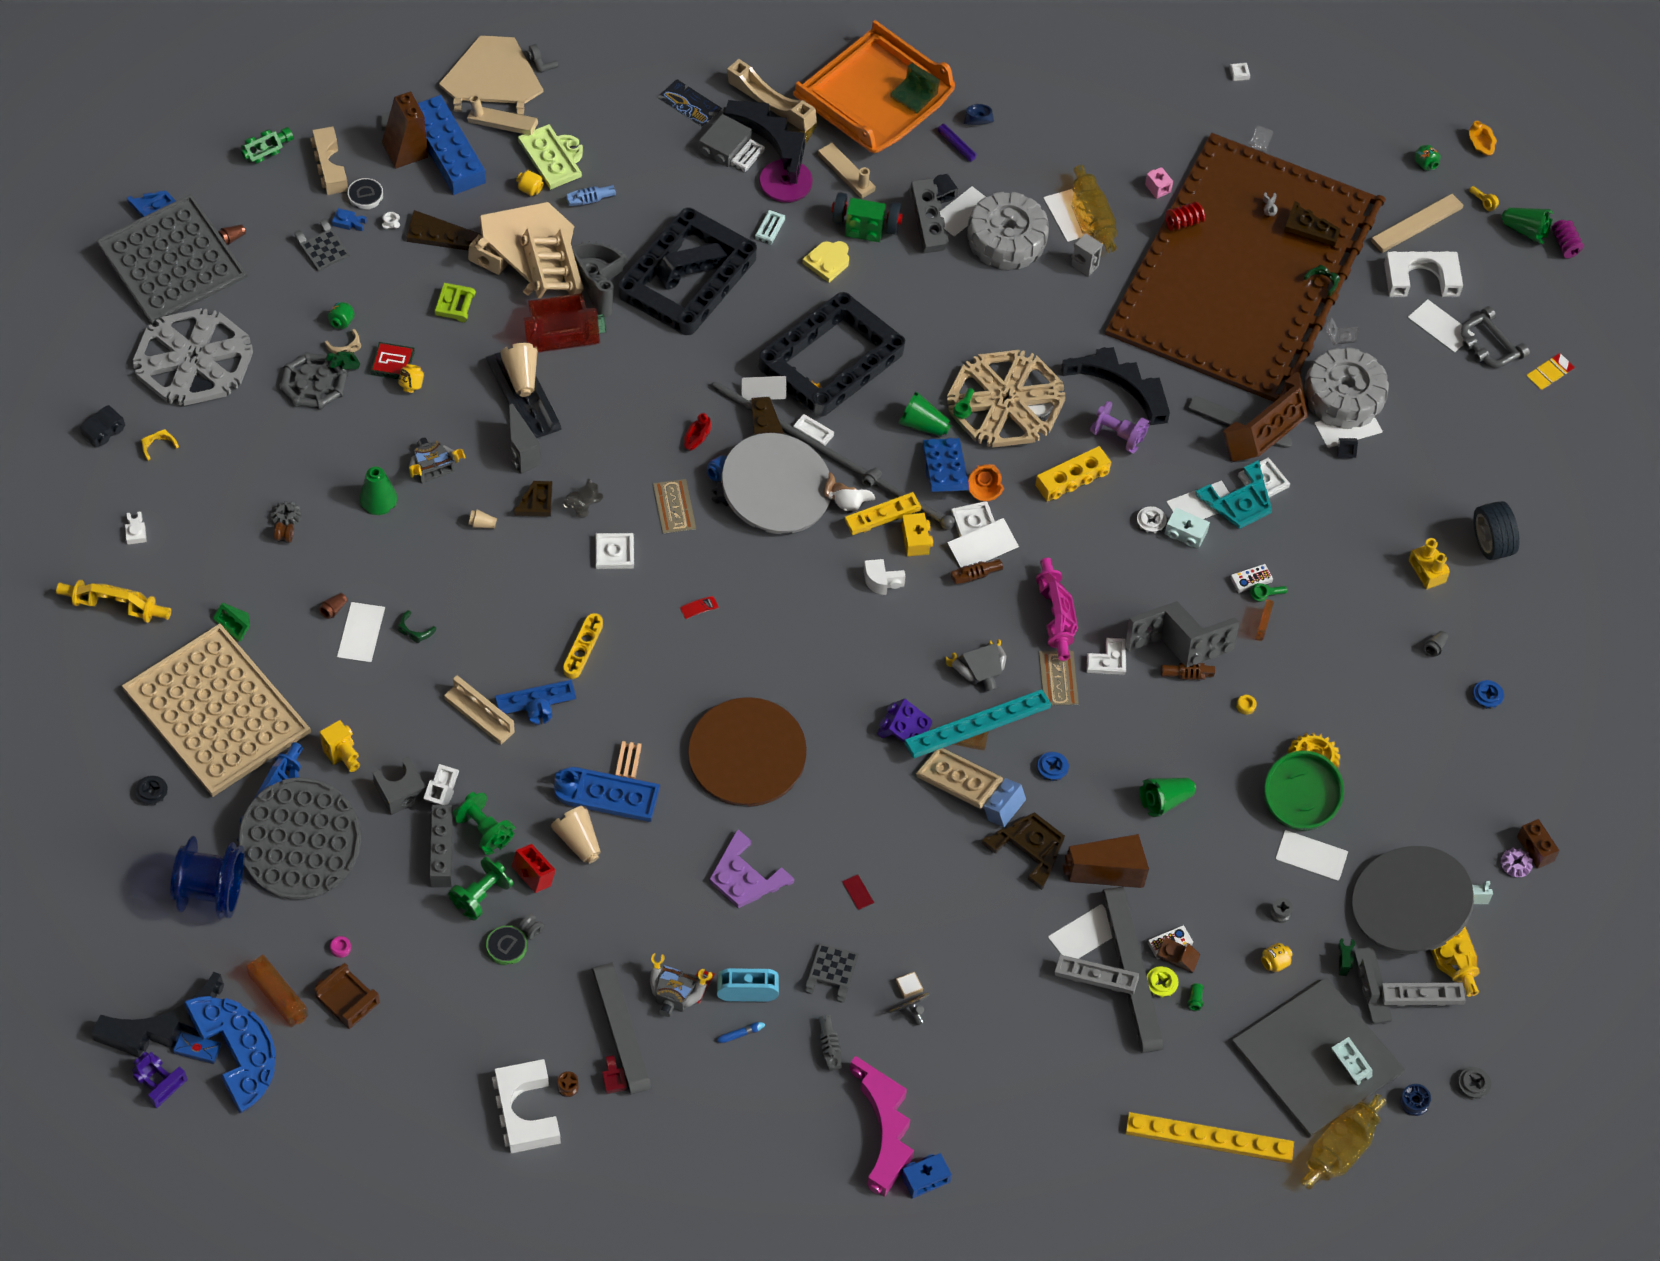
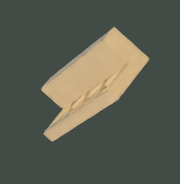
[444,675,515,745]

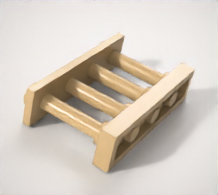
[521,228,583,299]

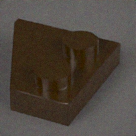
[514,481,553,517]

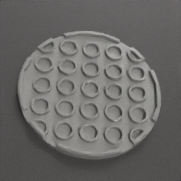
[721,433,831,534]

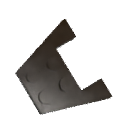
[982,812,1065,890]

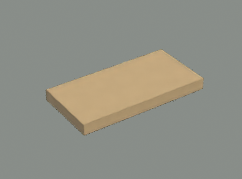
[916,748,1003,809]

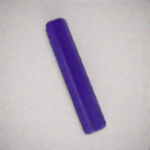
[938,123,977,162]

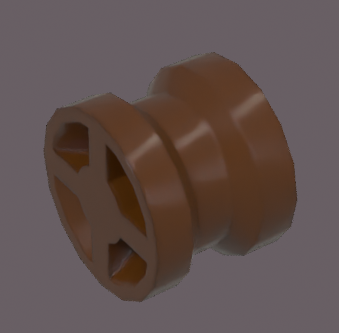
[274,522,294,543]
[558,1071,579,1097]

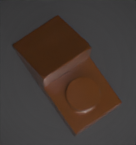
[1156,937,1201,973]

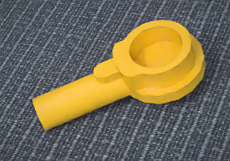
[1469,186,1499,211]

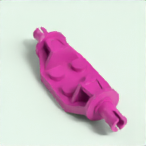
[1036,558,1078,661]

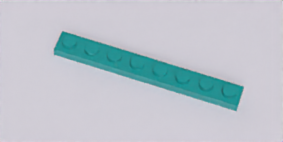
[904,689,1051,759]

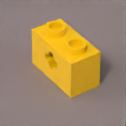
[901,513,933,557]

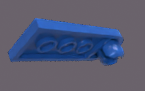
[554,767,660,822]

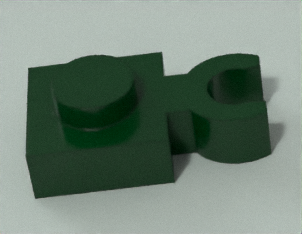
[325,352,360,370]

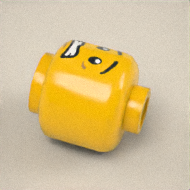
[1261,943,1292,973]

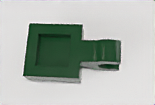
[1338,938,1355,976]

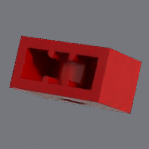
[511,844,556,893]

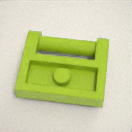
[435,283,476,323]

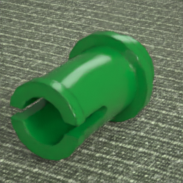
[1187,983,1204,1011]

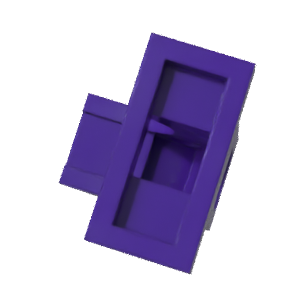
[132,1051,187,1109]

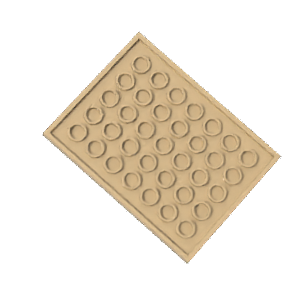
[122,624,311,797]

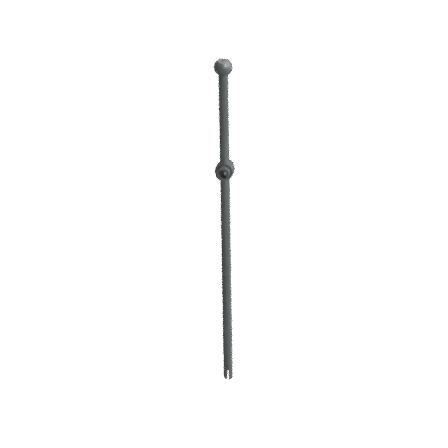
[712,382,955,530]

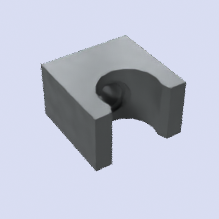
[372,756,426,815]

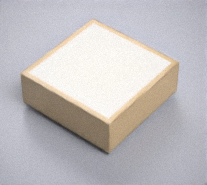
[896,972,923,999]

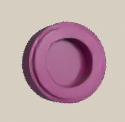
[330,936,351,958]

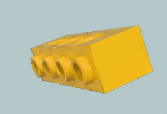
[1035,446,1111,502]

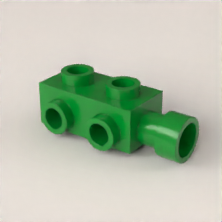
[241,127,294,164]

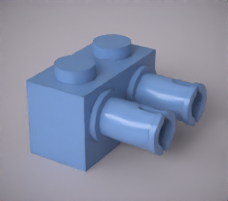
[982,778,1026,827]

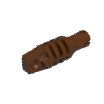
[951,558,1003,584]
[1161,662,1215,680]

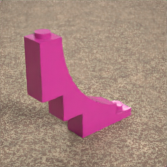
[850,1056,914,1197]

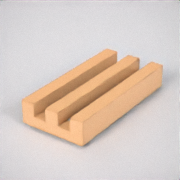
[615,741,642,779]

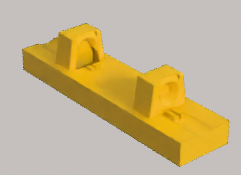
[845,492,921,535]

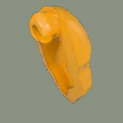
[1469,121,1497,156]

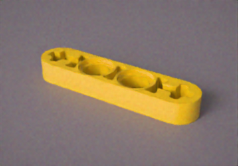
[563,613,603,679]

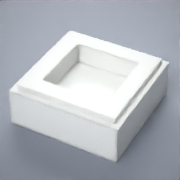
[1229,63,1250,81]

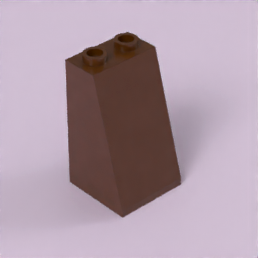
[382,91,428,169]
[1063,834,1149,888]

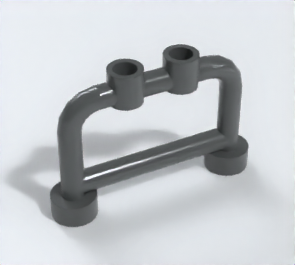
[1461,306,1530,367]

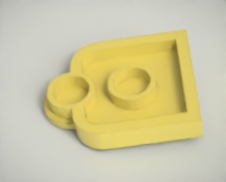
[802,241,849,283]

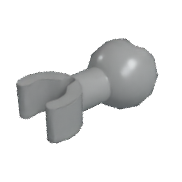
[1263,192,1277,216]

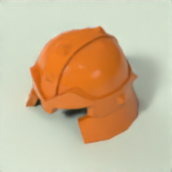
[968,464,1004,501]

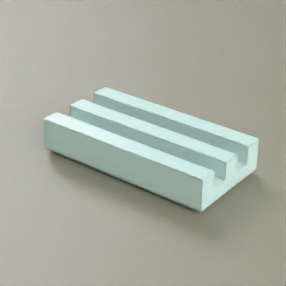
[755,210,785,245]

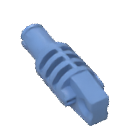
[566,185,616,206]

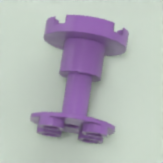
[1090,401,1149,454]

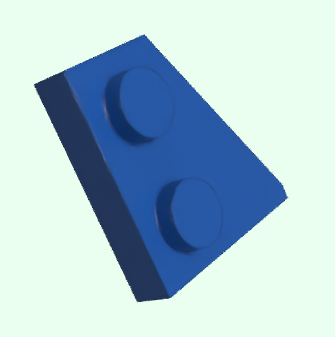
[127,190,176,217]

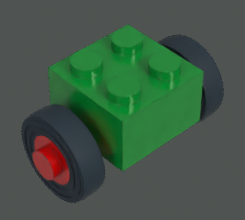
[831,192,903,242]

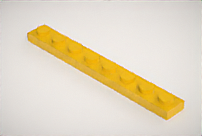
[1126,1112,1294,1163]

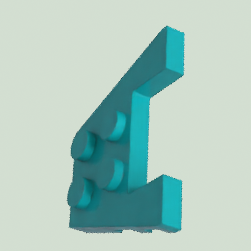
[1196,460,1272,529]

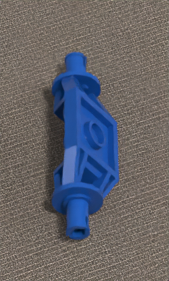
[237,742,303,842]

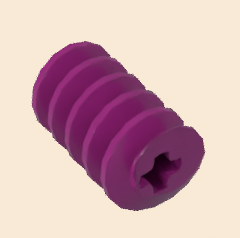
[1551,220,1584,259]

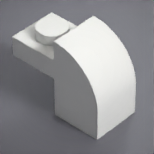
[864,559,905,595]
[423,764,459,805]

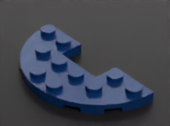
[184,996,276,1113]

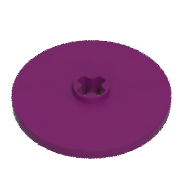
[760,159,813,202]

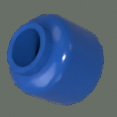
[707,455,727,482]

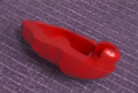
[684,413,712,451]

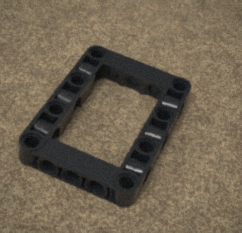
[619,207,757,335]
[758,292,906,417]

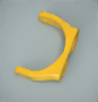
[141,429,179,461]

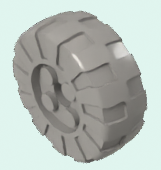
[967,192,1049,270]
[1304,347,1389,429]

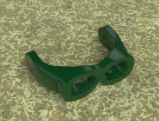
[1304,265,1340,296]
[397,610,437,643]

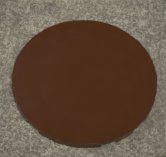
[689,697,807,807]

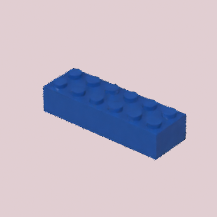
[418,95,486,195]

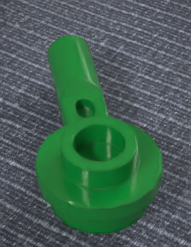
[953,388,974,419]
[1250,583,1287,602]

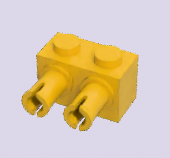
[1408,538,1450,589]
[320,720,360,772]

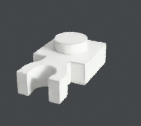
[125,512,147,544]

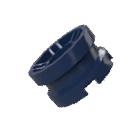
[1400,1084,1431,1116]

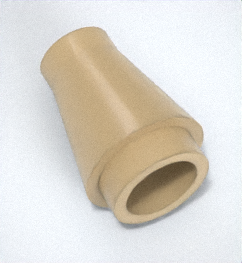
[468,510,497,529]

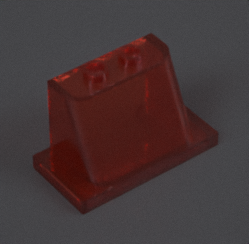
[524,293,600,352]

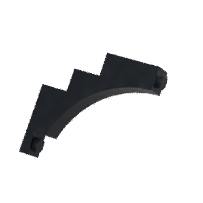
[723,100,806,184]

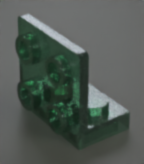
[890,63,940,113]

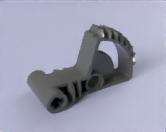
[572,241,627,317]

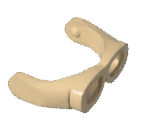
[324,329,361,354]

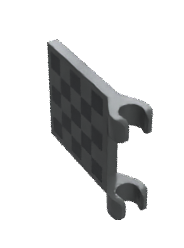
[294,218,350,271]
[805,943,859,1002]

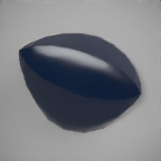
[964,104,994,125]

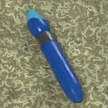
[717,1022,765,1043]

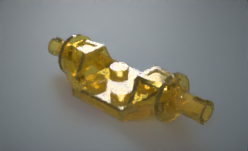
[1071,165,1118,253]
[1300,1094,1387,1189]

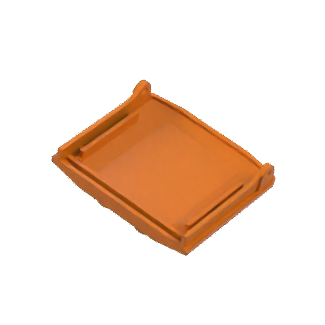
[793,20,955,153]

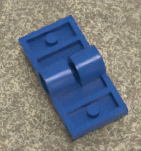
[923,438,969,492]

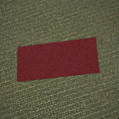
[842,874,874,910]

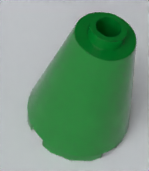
[1501,207,1553,244]
[898,391,951,437]
[359,467,398,515]
[1139,778,1196,817]

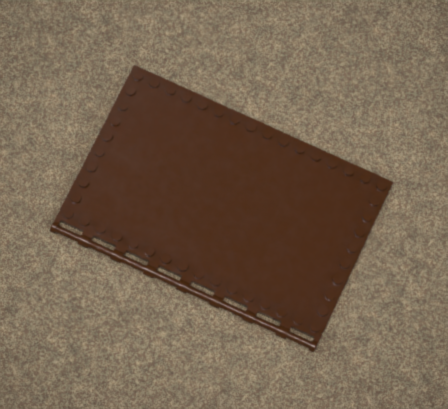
[1105,132,1386,402]

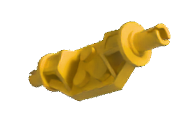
[56,580,171,623]
[1431,926,1480,997]

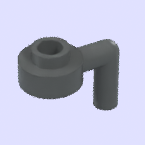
[527,44,558,72]

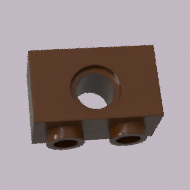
[1517,819,1560,869]

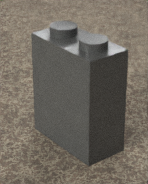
[699,114,751,167]

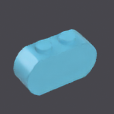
[717,968,779,1002]

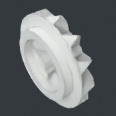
[1137,506,1167,533]

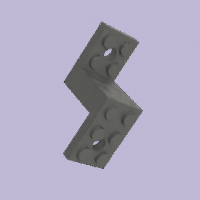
[1125,601,1239,667]

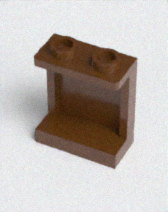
[314,963,380,1029]

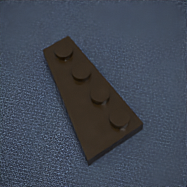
[406,210,481,251]

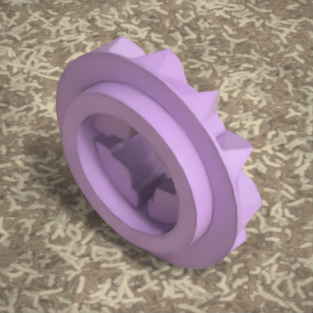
[1501,848,1533,877]

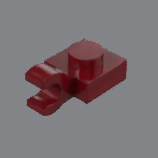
[603,1055,627,1094]

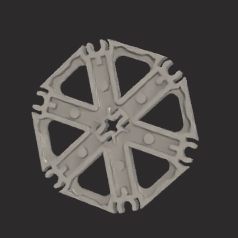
[133,308,253,406]

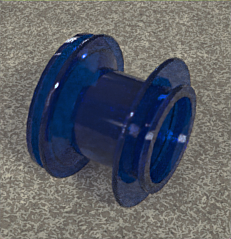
[170,836,245,919]

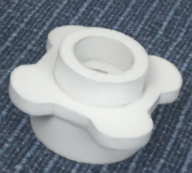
[382,212,400,229]

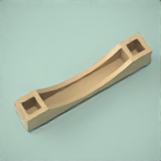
[727,59,817,132]

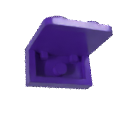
[877,698,932,743]

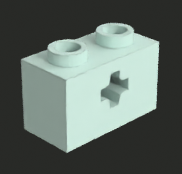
[1164,508,1210,549]

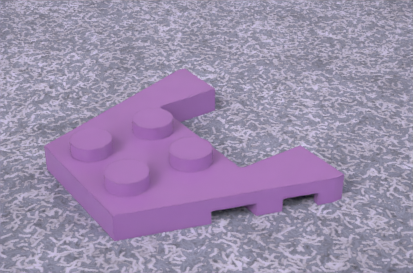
[710,830,794,908]

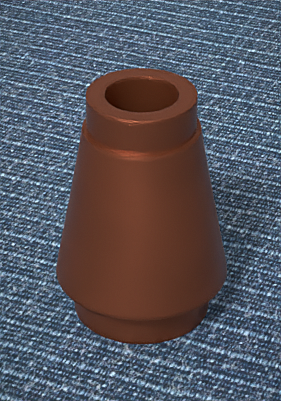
[218,224,246,245]
[319,593,347,619]

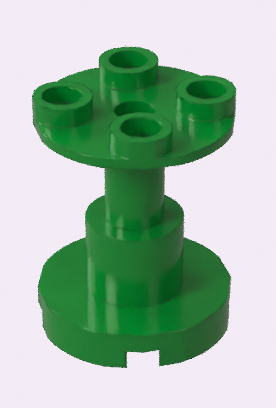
[452,792,516,855]
[448,856,514,921]

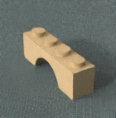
[310,126,348,195]

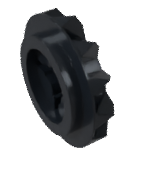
[135,776,168,805]

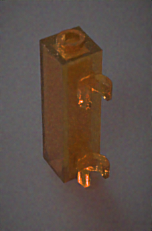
[246,954,308,1027]

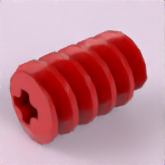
[1165,202,1205,231]

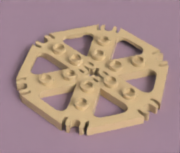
[947,350,1065,448]

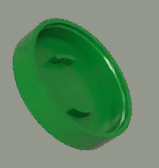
[1264,751,1344,831]

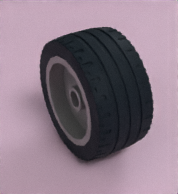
[1473,501,1520,560]

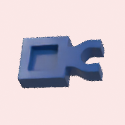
[332,208,367,231]

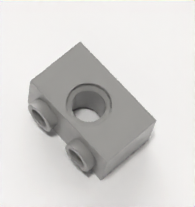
[1071,233,1103,277]

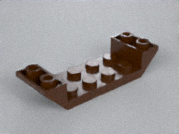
[1223,372,1308,462]

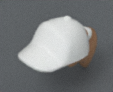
[824,472,875,511]

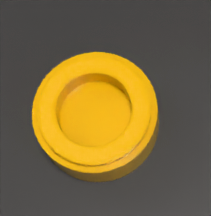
[1236,695,1257,715]

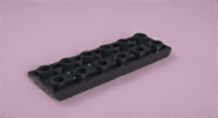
[486,348,561,438]

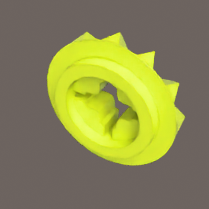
[1147,966,1179,998]

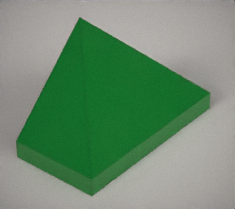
[213,603,250,641]

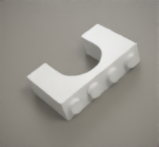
[1384,251,1463,297]
[492,1059,561,1153]

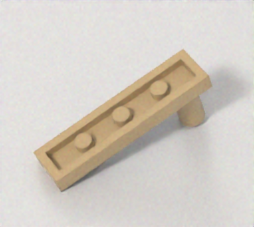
[467,95,538,135]
[818,143,876,199]

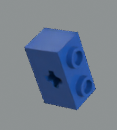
[901,1153,952,1199]

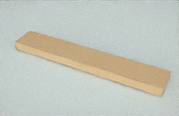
[1371,194,1463,253]

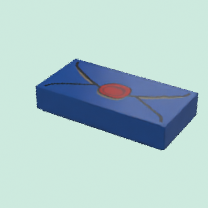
[174,1032,221,1064]

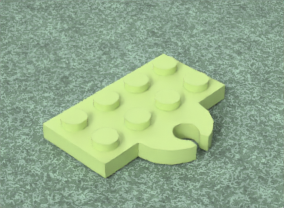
[518,124,583,190]

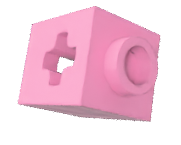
[1145,167,1173,199]

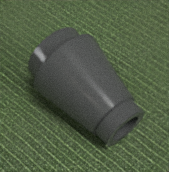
[1424,631,1448,657]

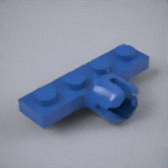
[495,680,576,725]

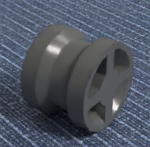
[1271,898,1293,923]
[519,914,545,939]

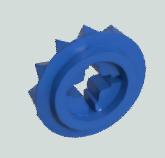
[1473,680,1504,709]
[1037,752,1069,781]

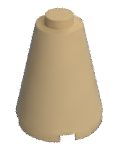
[501,343,538,397]
[551,806,601,864]

